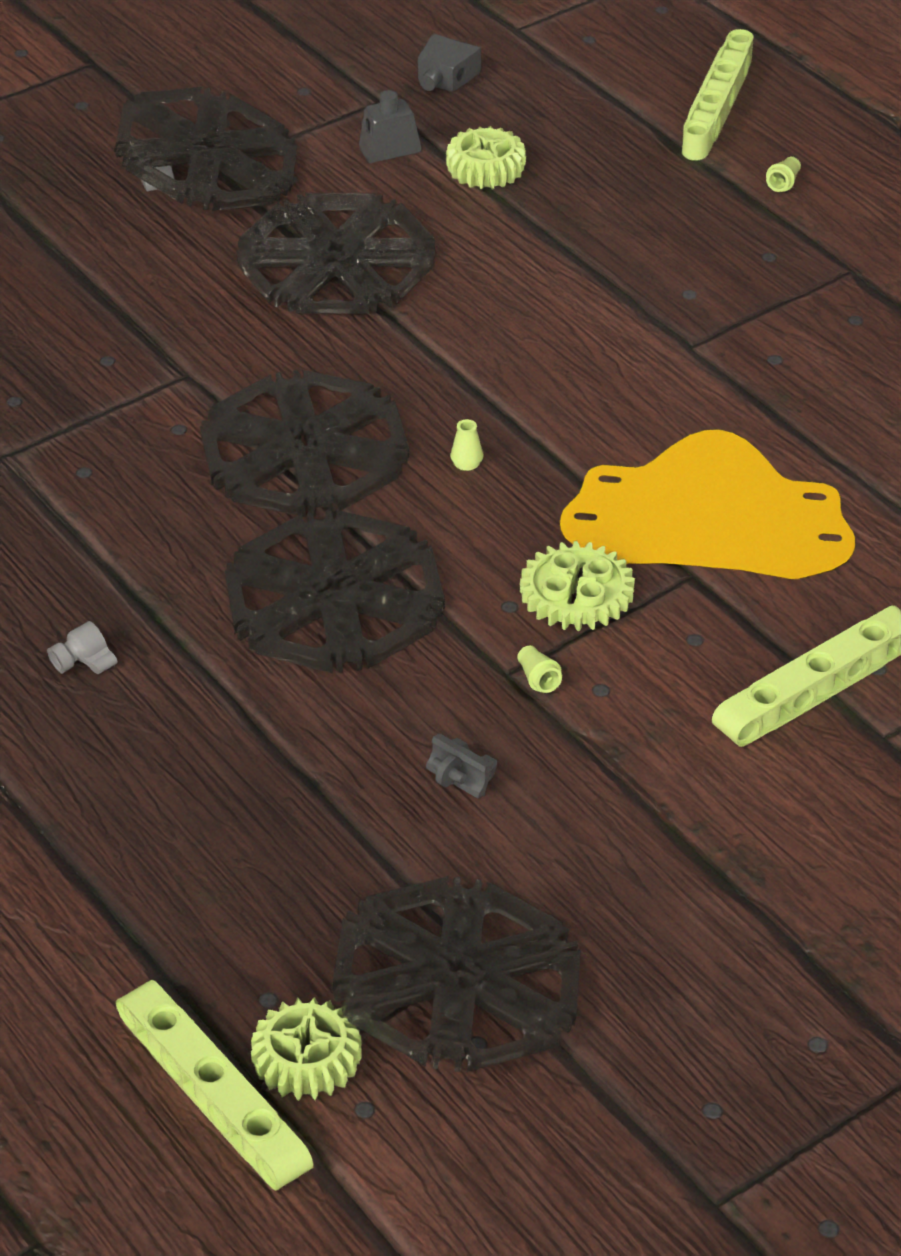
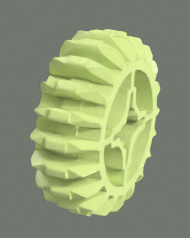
[446,126,526,190]
[251,997,362,1101]

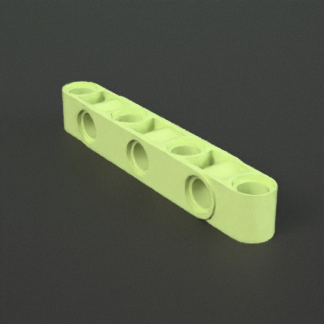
[682,29,753,160]
[712,605,901,747]
[116,980,314,1191]

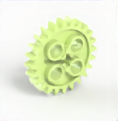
[520,541,635,631]

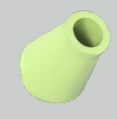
[766,157,801,192]
[450,419,484,470]
[517,645,562,693]

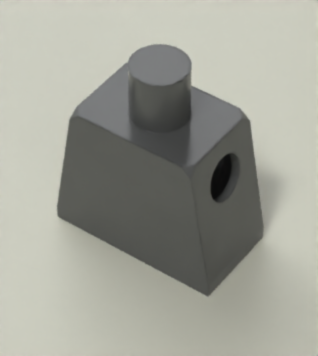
[418,34,481,92]
[359,90,421,163]

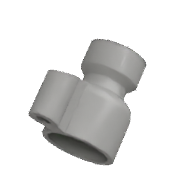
[47,621,118,674]

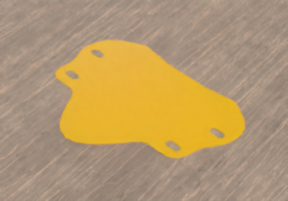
[560,429,855,579]

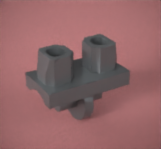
[426,733,497,799]

